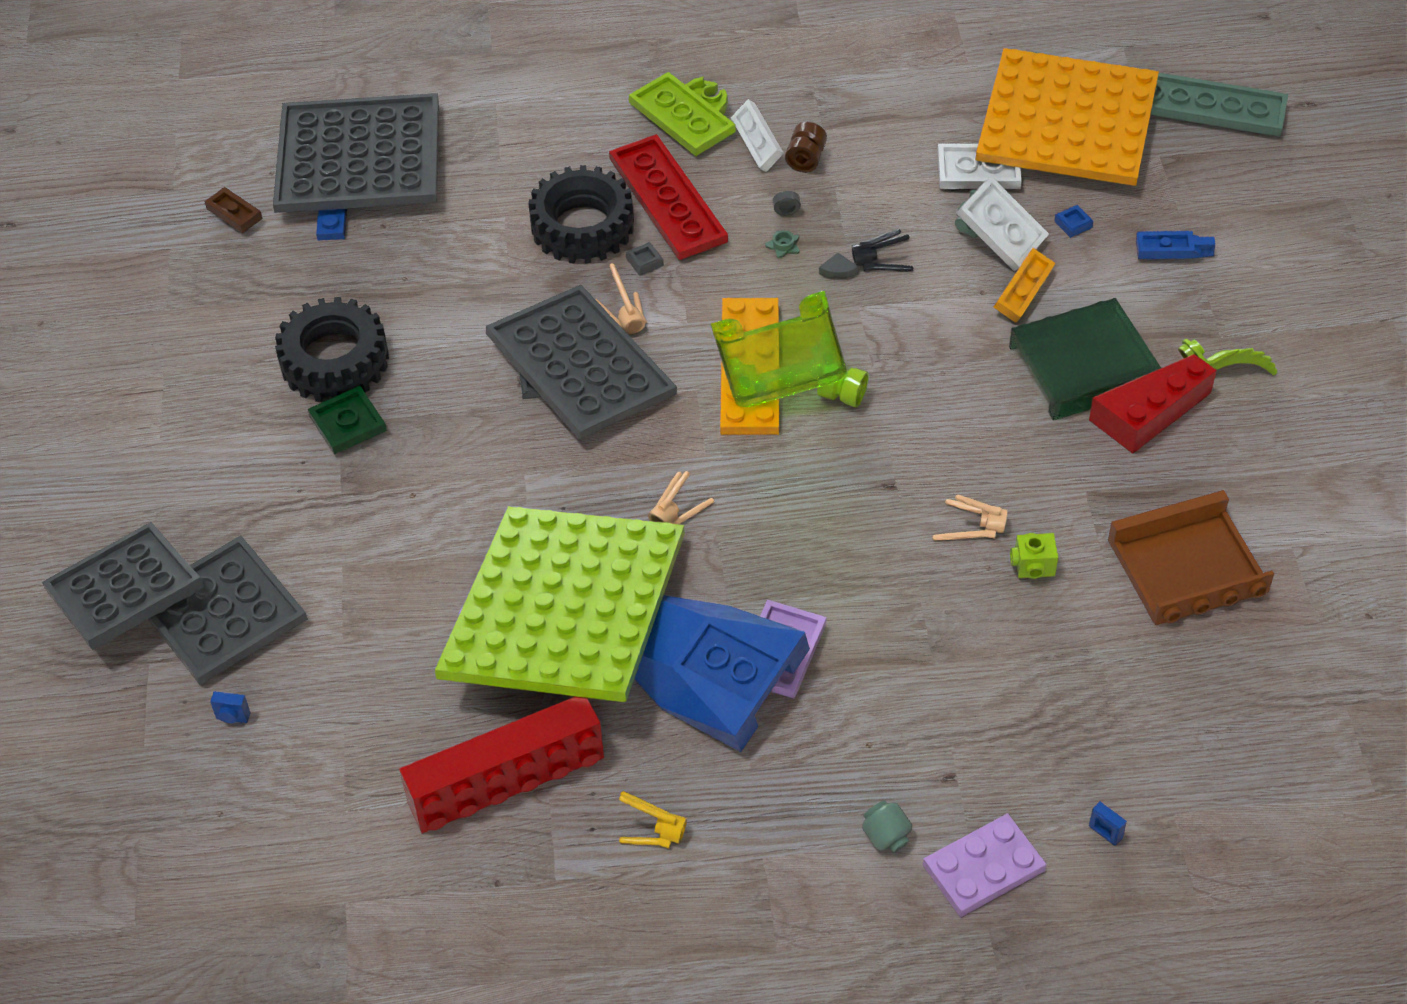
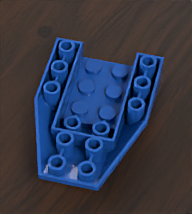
[634,595,810,752]

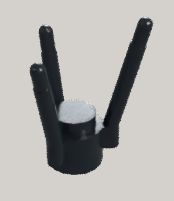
[851,229,914,271]

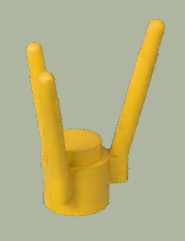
[619,791,687,849]

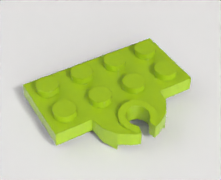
[629,72,736,156]

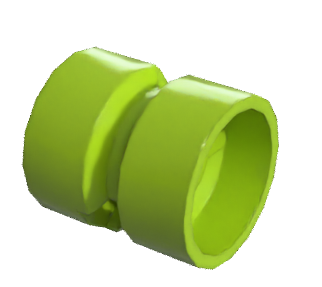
[817,360,869,408]

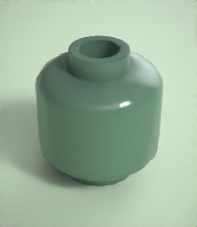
[862,800,912,853]

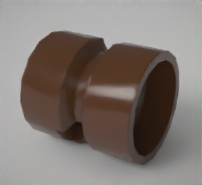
[785,122,827,173]

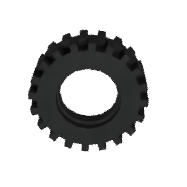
[528,165,634,264]
[275,297,389,402]

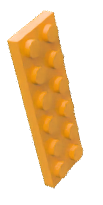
[720,298,779,435]

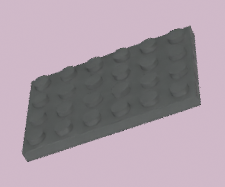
[486,285,677,440]

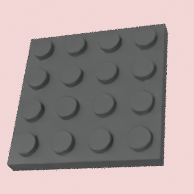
[42,522,205,650]
[148,535,308,685]

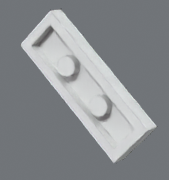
[731,99,784,172]

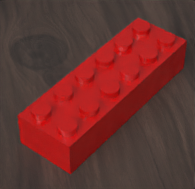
[399,696,604,834]

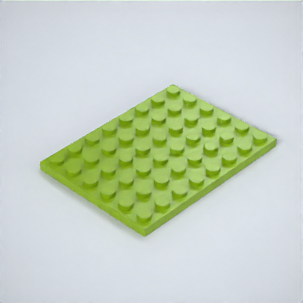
[435,506,685,702]

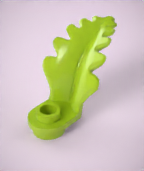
[1178,338,1278,376]

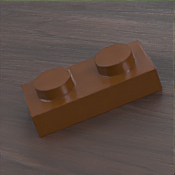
[204,187,263,234]

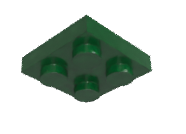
[308,386,387,455]

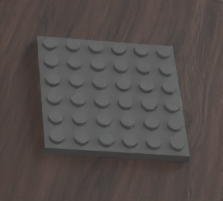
[273,93,439,213]

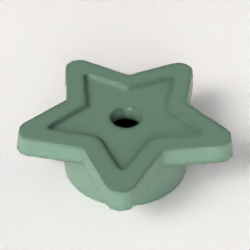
[765,230,800,258]

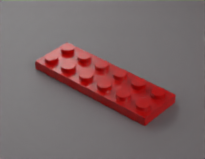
[609,134,728,260]

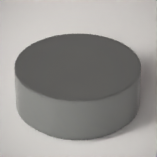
[773,191,801,216]

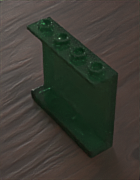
[1009,298,1161,421]

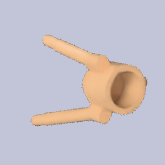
[595,263,647,334]
[648,471,714,524]
[932,495,1008,541]

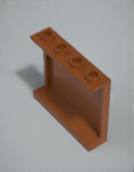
[1108,490,1274,625]

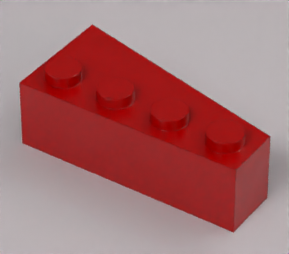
[1089,354,1217,454]

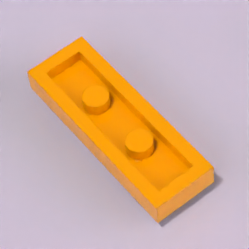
[993,248,1056,323]

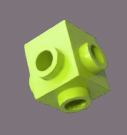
[1010,533,1058,579]

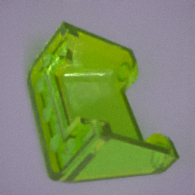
[711,291,847,407]

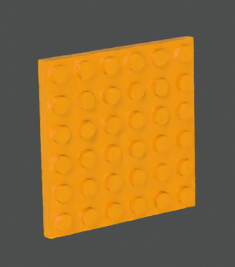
[975,48,1159,186]

